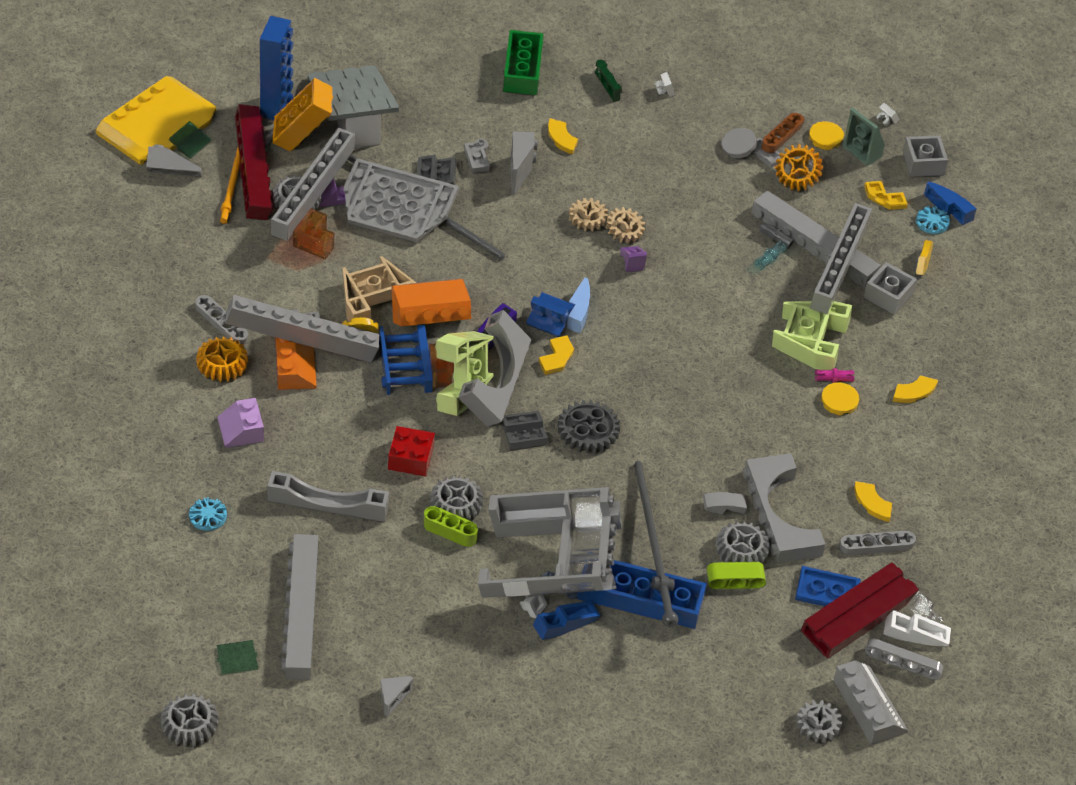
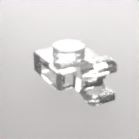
[906,591,943,623]

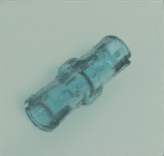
[754,241,786,270]

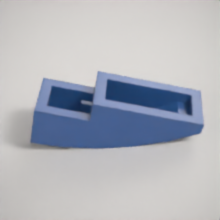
[924,181,977,225]
[533,601,600,640]

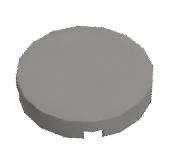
[722,128,757,158]

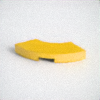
[548,118,578,155]
[916,240,934,275]
[893,375,938,403]
[854,481,892,522]

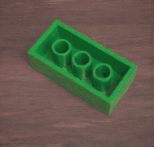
[503,30,544,95]

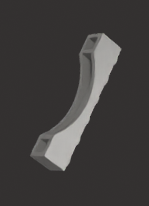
[267,471,389,522]

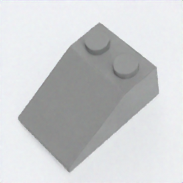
[511,131,538,194]

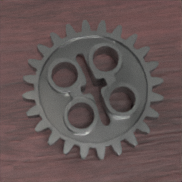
[557,400,620,453]

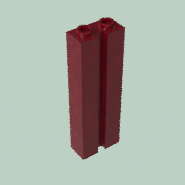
[801,562,919,659]

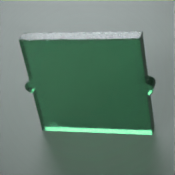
[169,121,211,159]
[217,640,258,675]

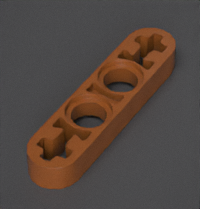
[761,113,804,153]

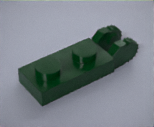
[595,59,622,102]

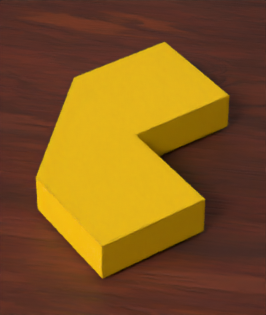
[864,181,908,210]
[538,335,574,375]

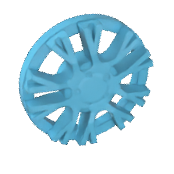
[916,206,950,234]
[189,497,227,531]

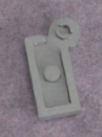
[464,139,490,173]

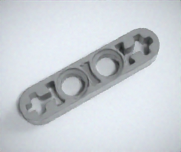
[196,295,248,345]
[839,531,916,555]
[865,639,944,680]

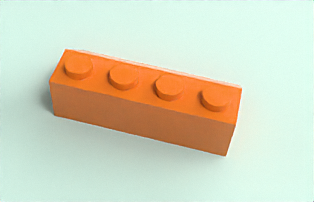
[391,279,471,326]
[275,337,316,390]

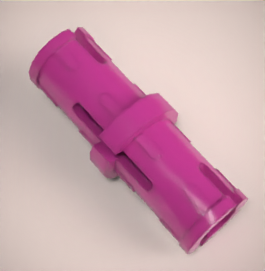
[815,368,854,383]

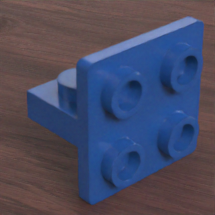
[526,292,575,337]

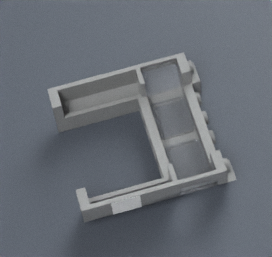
[478,487,622,598]

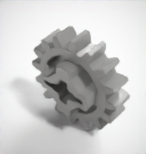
[796,700,842,743]

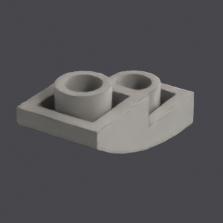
[702,492,747,515]

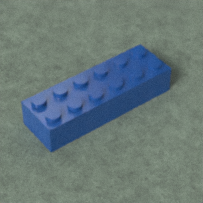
[260,16,294,120]
[577,554,707,629]

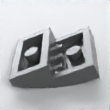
[417,154,456,185]
[502,411,548,450]

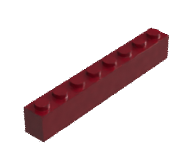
[235,104,274,220]

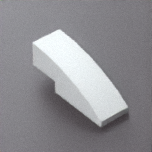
[884,610,951,646]

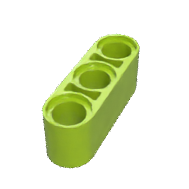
[424,506,478,547]
[706,562,766,589]

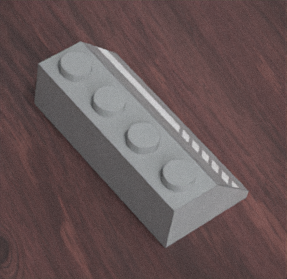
[833,661,908,745]

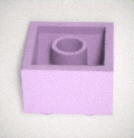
[217,398,264,448]

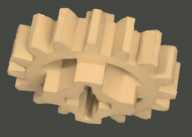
[569,198,608,232]
[606,207,645,244]

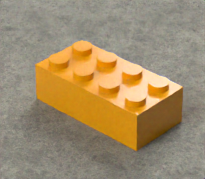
[272,78,333,151]

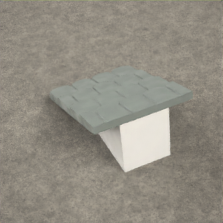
[307,65,399,148]

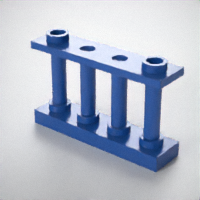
[379,324,433,395]

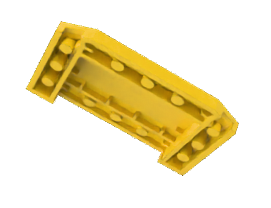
[96,76,216,165]

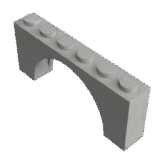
[458,310,531,427]
[743,453,826,563]

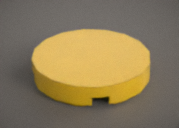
[809,121,844,150]
[342,317,378,334]
[821,383,859,415]

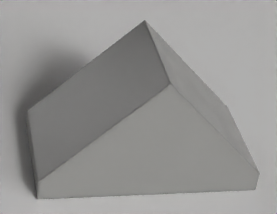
[380,676,413,717]

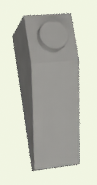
[146,145,203,176]

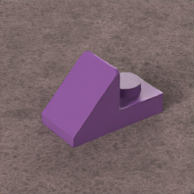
[319,178,346,207]
[620,246,647,272]

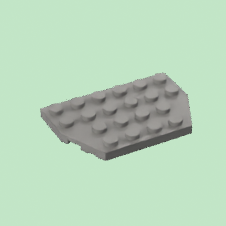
[344,158,459,243]

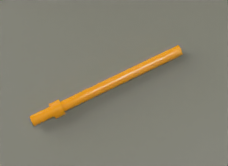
[220,146,240,224]

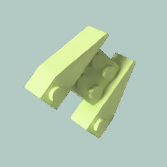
[772,301,852,370]
[436,331,493,416]

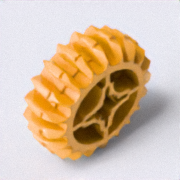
[775,144,823,192]
[196,336,248,383]

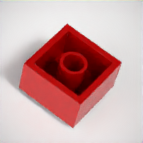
[388,426,435,477]

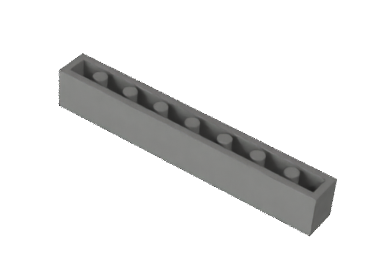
[271,128,355,241]
[752,191,881,288]
[810,203,872,315]
[225,295,379,363]
[281,534,318,680]

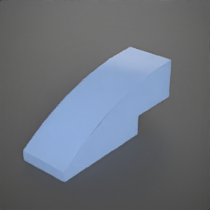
[567,278,590,333]

